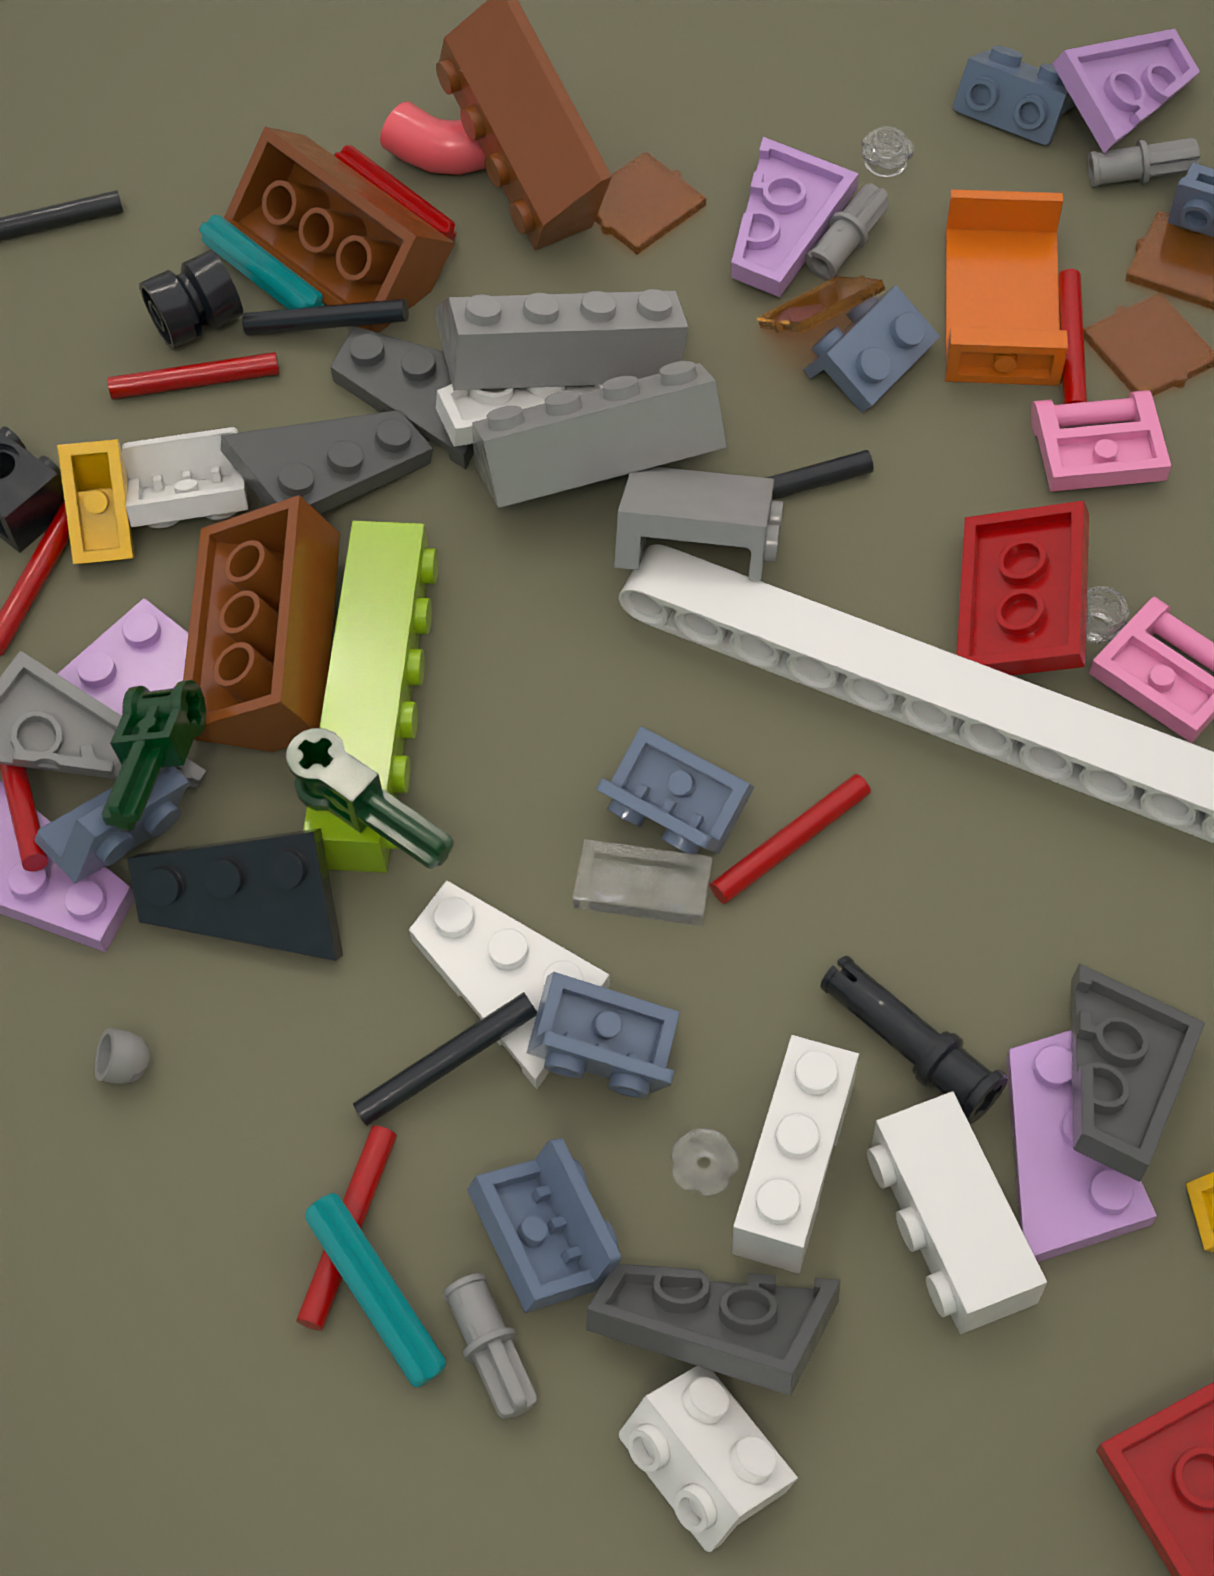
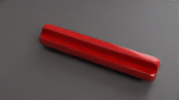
[334,145,456,241]

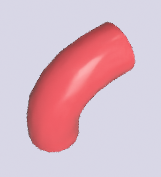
[380,101,486,175]

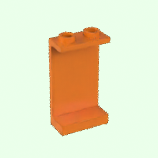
[945,189,1068,386]

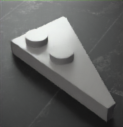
[0,650,206,790]

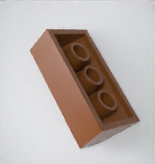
[436,0,612,250]
[224,126,455,333]
[183,495,340,752]

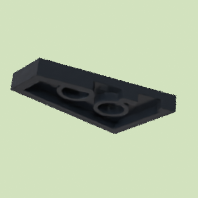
[127,828,343,961]

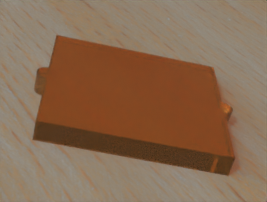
[595,151,706,255]
[1125,211,1214,310]
[757,275,885,333]
[1084,292,1214,396]

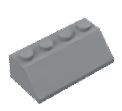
[435,289,689,391]
[472,361,727,508]

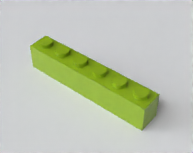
[303,521,438,873]

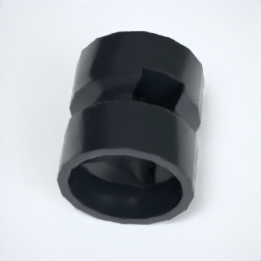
[139,250,243,349]

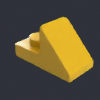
[57,439,135,564]

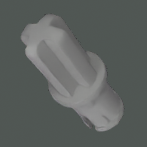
[1087,138,1201,187]
[805,183,889,280]
[443,1273,537,1419]

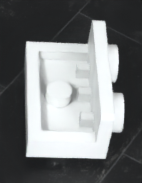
[122,427,249,528]
[619,1366,798,1552]

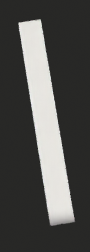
[618,545,1214,843]

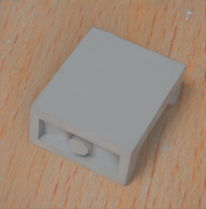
[614,467,784,581]

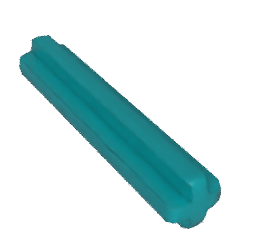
[199,215,325,309]
[305,1193,446,1388]

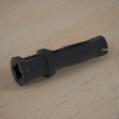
[820,956,1008,1124]

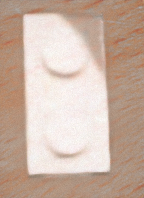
[573,839,712,926]

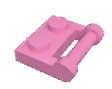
[1031,390,1171,492]
[1089,596,1214,743]

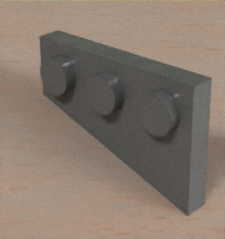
[330,326,474,470]
[220,410,433,514]
[1071,964,1205,1182]
[586,1264,840,1396]

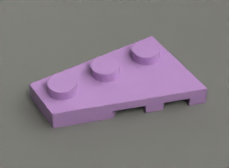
[1052,28,1200,154]
[731,137,859,297]
[57,598,189,716]
[0,781,135,952]
[1006,1030,1157,1262]

